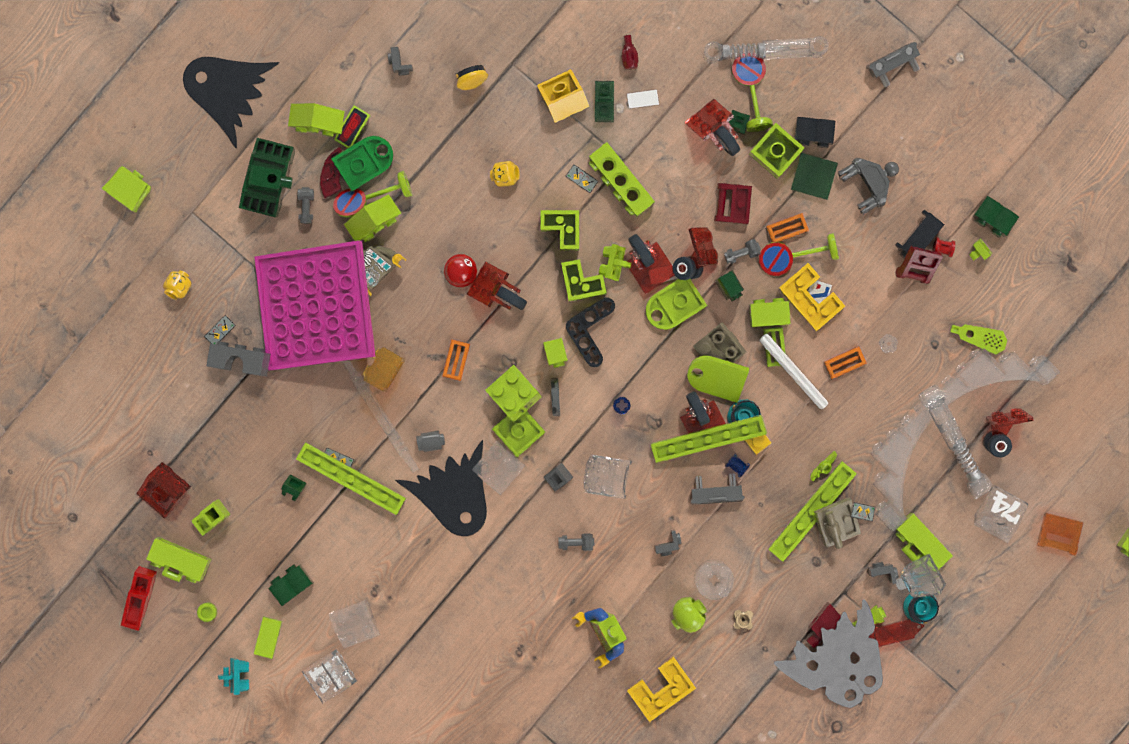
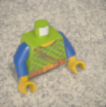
[572,608,627,668]

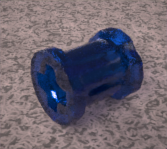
[613,397,631,414]
[725,453,750,478]

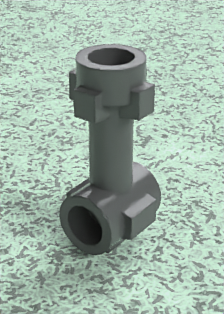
[297,187,314,224]
[724,239,761,264]
[558,533,595,551]

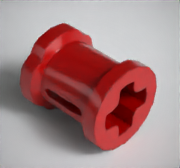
[932,237,956,258]

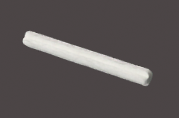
[759,334,828,409]

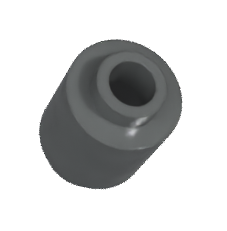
[416,430,445,452]

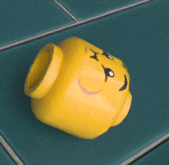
[490,161,520,187]
[163,270,192,300]

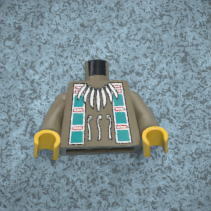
[363,246,406,296]

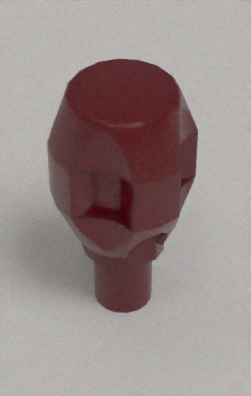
[621,35,639,70]

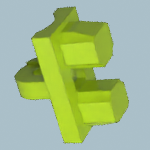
[599,244,631,281]

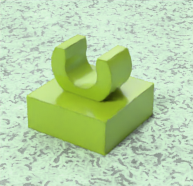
[969,238,992,261]

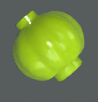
[671,597,707,633]

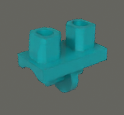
[218,658,249,695]

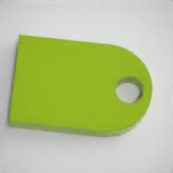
[646,279,707,330]
[687,356,749,403]

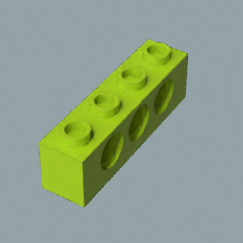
[588,142,655,218]

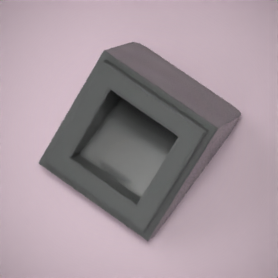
[544,463,573,492]

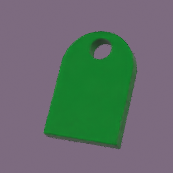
[331,136,393,192]

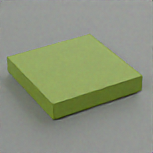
[492,411,545,457]

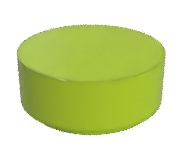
[197,602,217,622]

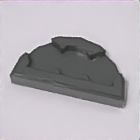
[551,378,560,416]

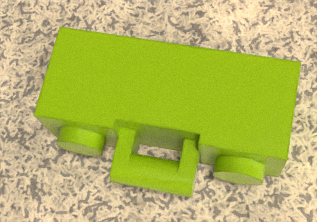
[894,513,953,572]
[146,537,211,583]

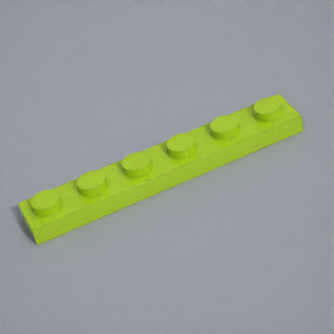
[651,415,767,463]
[296,442,406,515]
[768,461,857,562]

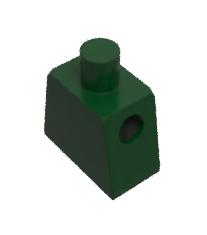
[248,165,293,192]

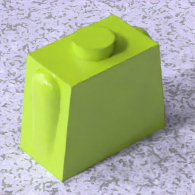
[101,166,151,213]

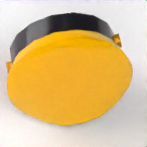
[455,65,489,90]

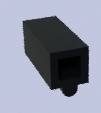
[895,210,945,259]

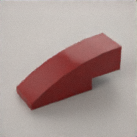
[120,566,157,631]

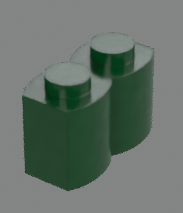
[973,196,1019,238]
[715,270,744,302]
[268,564,314,606]

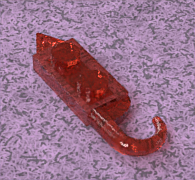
[868,619,924,647]

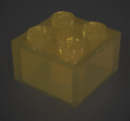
[363,347,406,392]

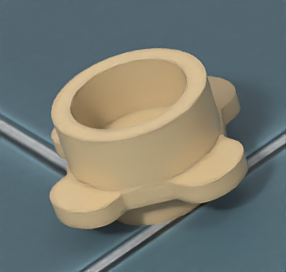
[733,610,753,630]

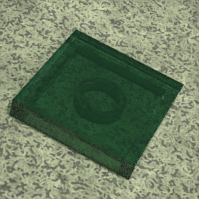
[790,153,838,200]

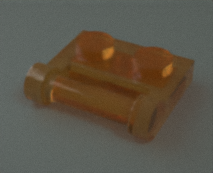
[1037,513,1084,556]

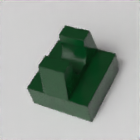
[726,110,750,135]
[281,474,307,501]

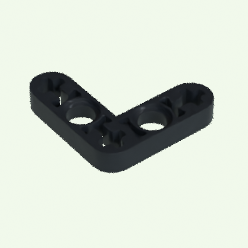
[566,297,615,367]

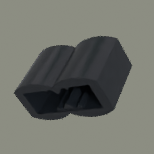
[794,117,836,148]

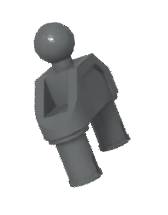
[838,158,899,215]

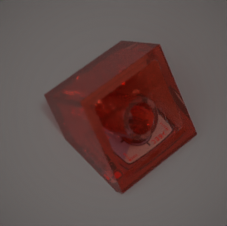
[136,462,191,519]

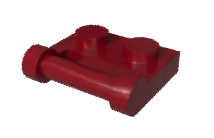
[714,183,752,225]
[895,246,943,284]

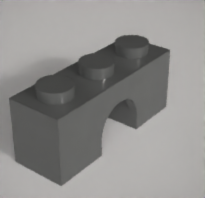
[206,341,271,377]

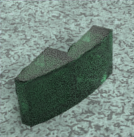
[595,81,614,122]

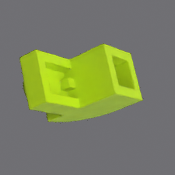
[191,499,231,536]

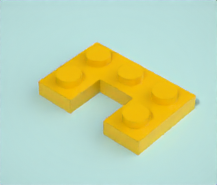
[779,263,845,331]
[627,656,696,722]

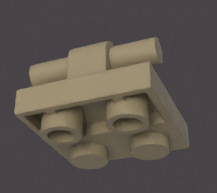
[693,322,747,363]
[814,497,861,549]

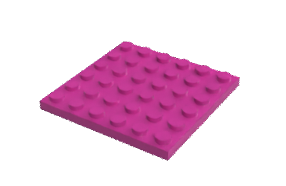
[254,241,376,371]

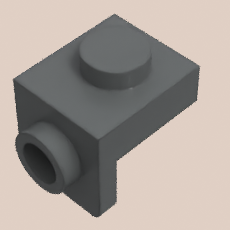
[388,47,413,76]
[654,529,682,556]
[868,562,899,584]

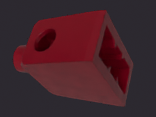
[806,602,841,649]

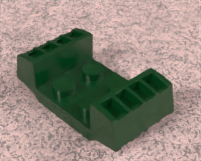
[238,138,295,218]

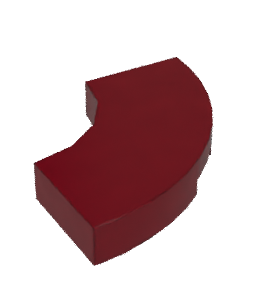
[320,147,343,199]

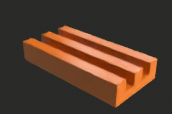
[766,213,809,242]
[442,339,470,381]
[824,346,867,379]

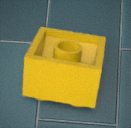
[537,69,590,122]

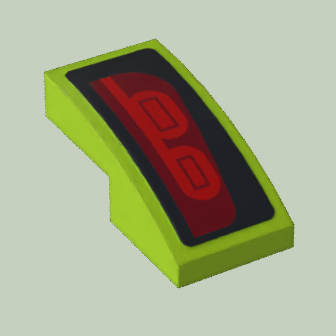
[334,105,371,148]

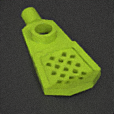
[950,324,1008,355]

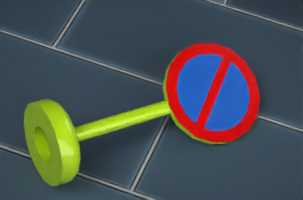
[732,53,773,132]
[333,171,413,217]
[759,233,839,276]

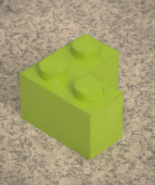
[288,103,345,137]
[344,194,401,242]
[541,210,579,251]
[561,259,607,302]

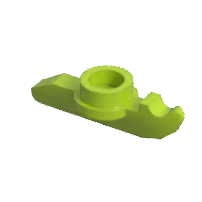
[810,451,837,481]

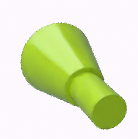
[852,605,887,627]

